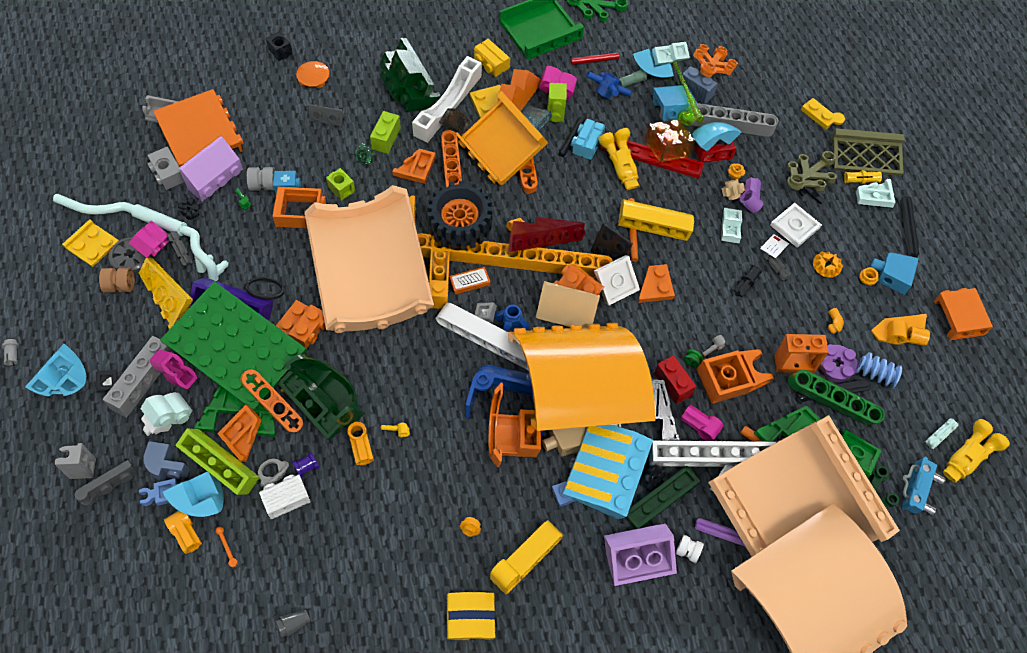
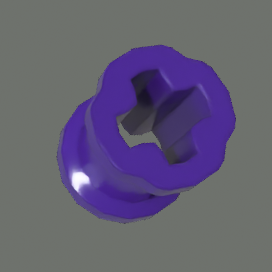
[292,452,319,477]

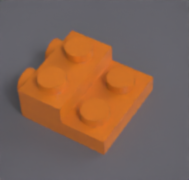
[554,264,605,295]
[276,300,326,349]

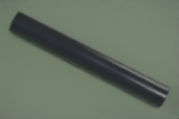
[558,117,585,157]

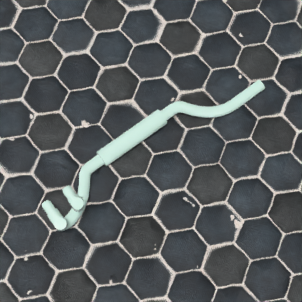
[53,194,229,281]

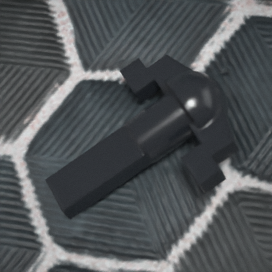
[799,187,825,204]

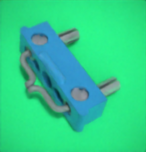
[901,457,945,515]

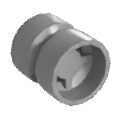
[247,167,275,191]

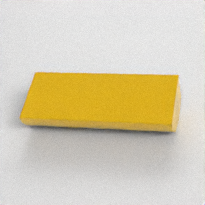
[618,199,694,241]

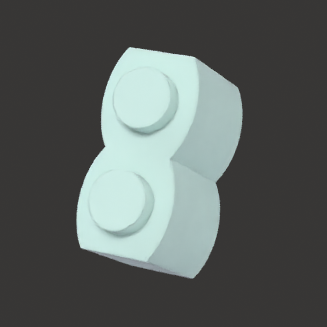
[140,392,193,427]

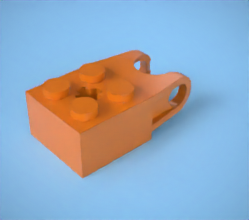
[696,349,774,404]

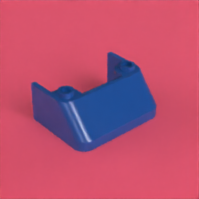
[465,364,545,436]

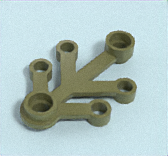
[786,151,837,191]

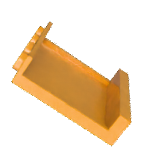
[456,91,548,186]

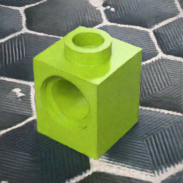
[326,168,355,201]

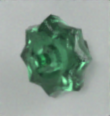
[354,143,374,166]

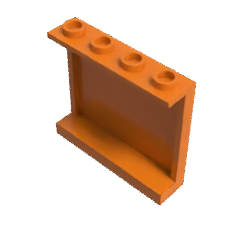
[153,89,243,167]

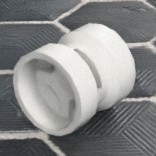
[676,535,704,563]

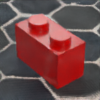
[654,355,696,404]

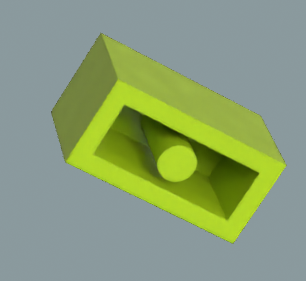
[547,83,567,122]
[370,111,401,154]

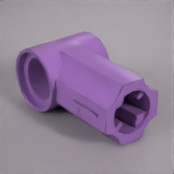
[740,177,763,213]

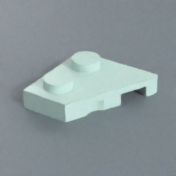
[856,179,895,208]

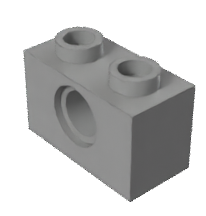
[147,146,185,190]

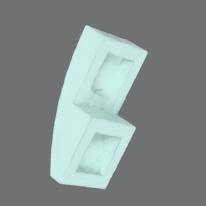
[652,42,690,66]
[721,208,742,243]

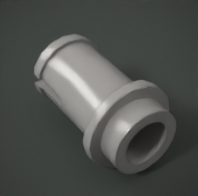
[2,339,19,366]

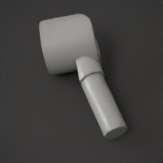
[702,335,725,357]

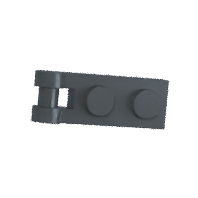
[74,460,137,507]

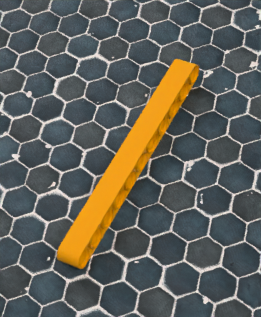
[417,234,613,278]

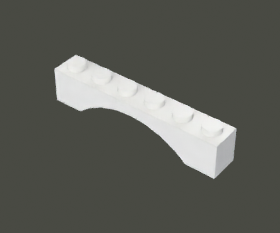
[412,56,482,143]

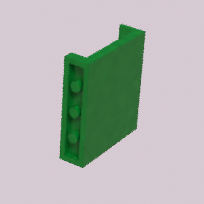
[499,0,584,60]

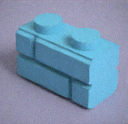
[571,119,605,160]

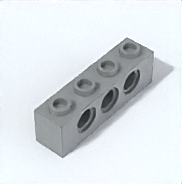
[103,336,175,418]

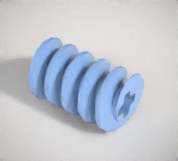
[855,352,902,389]

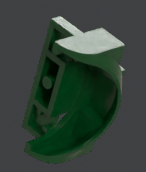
[380,38,441,111]
[278,354,365,440]

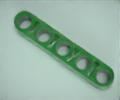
[788,370,885,425]

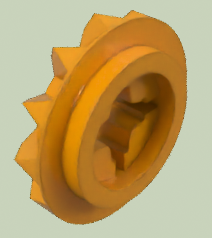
[813,251,843,278]

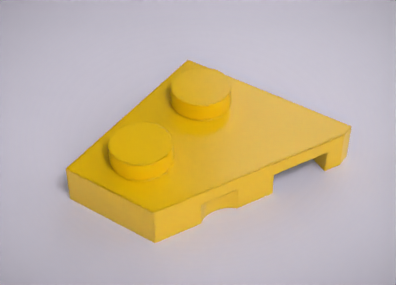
[470,85,501,118]

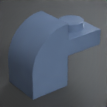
[144,441,189,482]

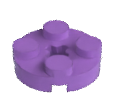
[818,344,858,382]

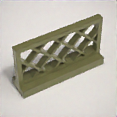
[831,128,904,176]

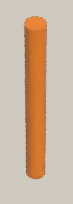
[628,198,638,262]

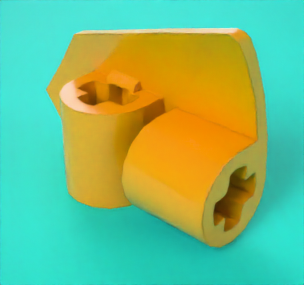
[871,314,930,346]

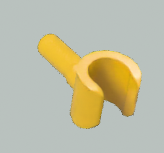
[381,423,410,437]

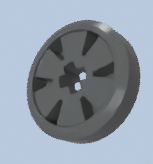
[109,237,153,275]

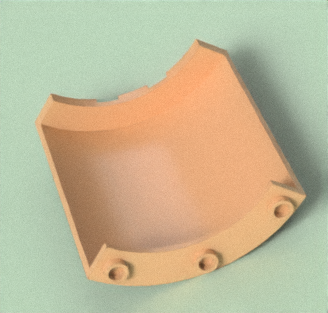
[305,185,434,333]

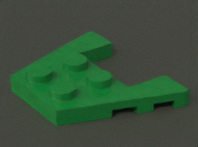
[195,386,276,437]
[754,406,820,442]

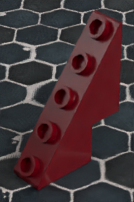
[509,217,585,252]

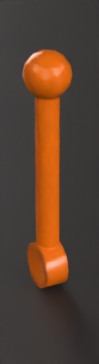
[215,526,238,568]

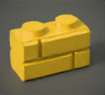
[474,39,510,77]

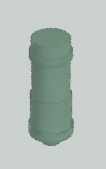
[618,69,648,87]

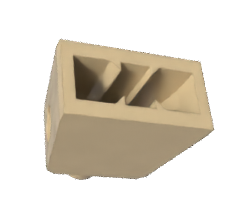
[542,427,587,456]

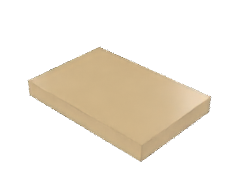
[536,281,600,327]

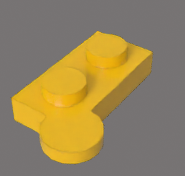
[801,98,845,130]

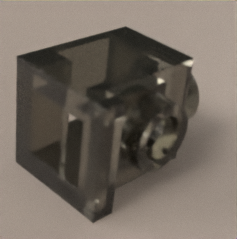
[439,108,470,136]

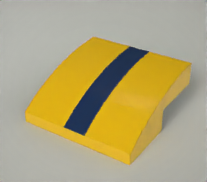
[447,592,495,640]

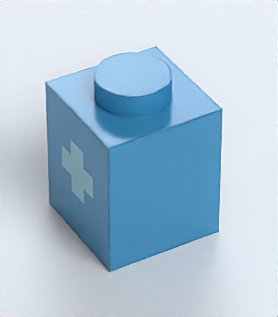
[273,171,301,195]

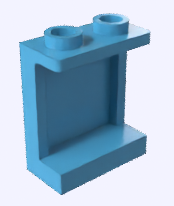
[653,85,697,121]

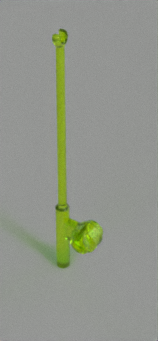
[673,62,703,125]

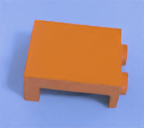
[934,288,993,340]

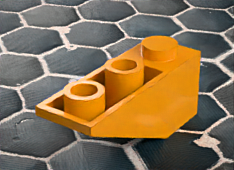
[429,249,450,309]

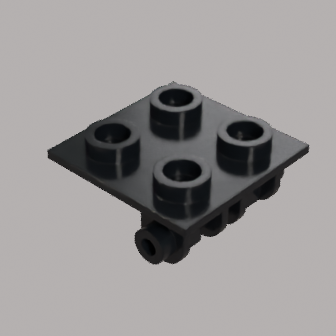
[590,223,633,261]

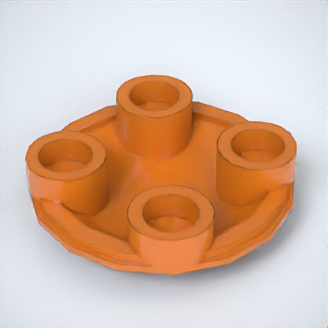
[296,61,329,88]

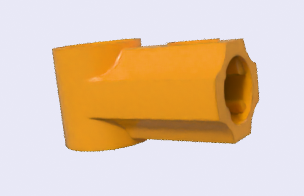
[348,422,374,465]
[164,510,202,554]

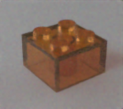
[644,119,695,162]

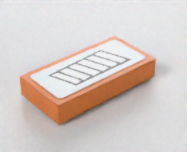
[449,267,490,295]

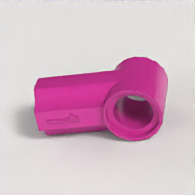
[680,405,724,441]

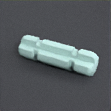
[926,419,958,449]

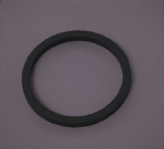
[246,277,285,300]

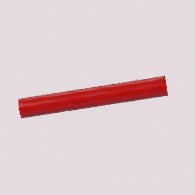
[570,53,619,65]

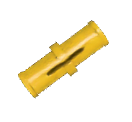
[844,170,882,184]

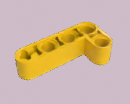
[490,520,564,594]

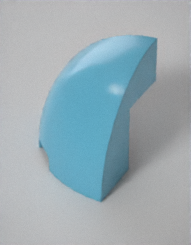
[633,49,674,78]
[692,122,742,151]
[25,344,86,396]
[163,472,224,517]

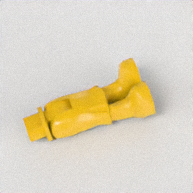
[598,128,639,190]
[943,419,1010,483]

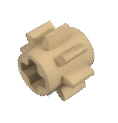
[721,179,745,200]

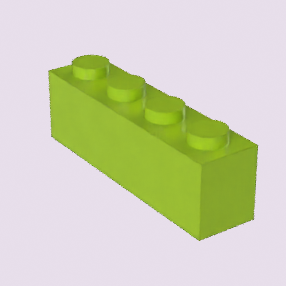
[175,428,260,495]

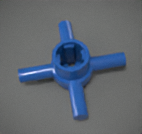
[586,71,631,99]

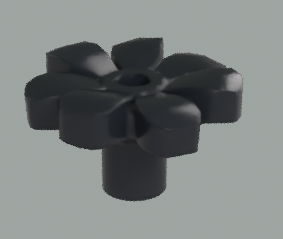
[178,196,200,220]
[642,465,665,491]

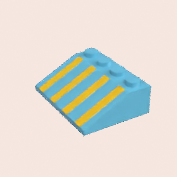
[562,425,653,520]

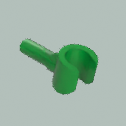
[235,189,251,210]

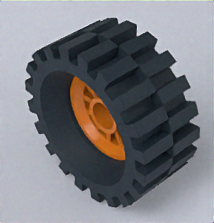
[427,181,493,250]

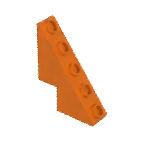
[497,69,541,112]

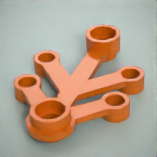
[693,44,738,77]

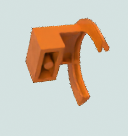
[488,383,541,467]

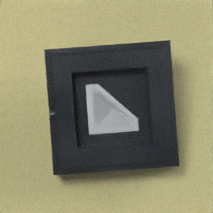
[96,370,118,393]

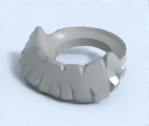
[258,459,289,487]

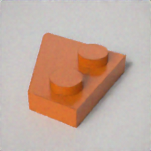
[392,149,436,184]

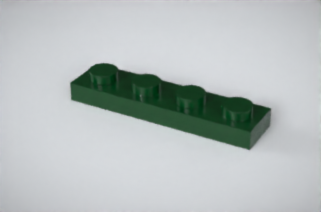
[625,466,700,529]

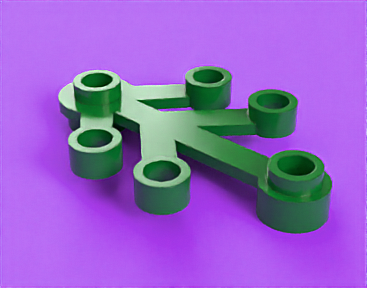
[567,0,628,21]

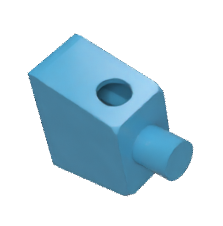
[870,253,919,295]

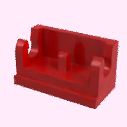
[695,141,736,163]

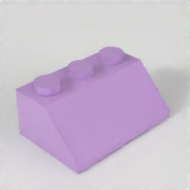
[179,136,243,201]
[604,524,677,586]

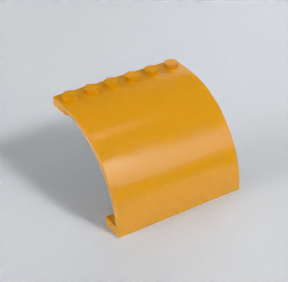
[508,323,655,431]

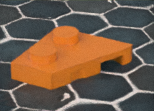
[638,264,675,303]
[217,405,262,462]

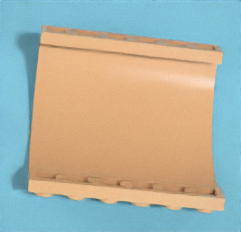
[708,415,900,557]
[731,504,907,653]

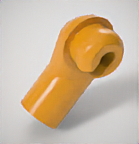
[828,308,844,334]

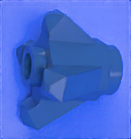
[494,305,529,332]

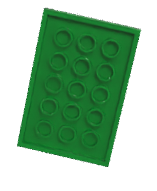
[160,281,307,411]

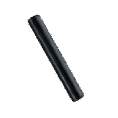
[901,196,919,258]
[795,379,871,403]

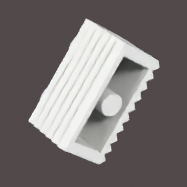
[259,475,311,519]

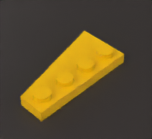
[139,258,193,330]

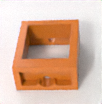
[273,187,326,228]
[774,334,829,373]

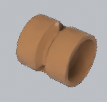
[99,267,135,293]

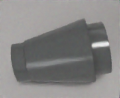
[275,610,310,638]

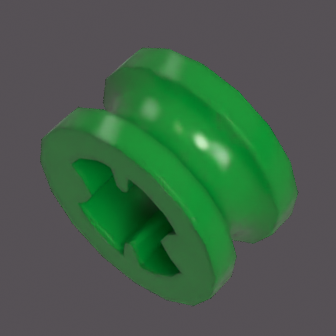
[683,350,703,368]

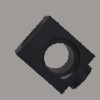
[266,31,293,61]

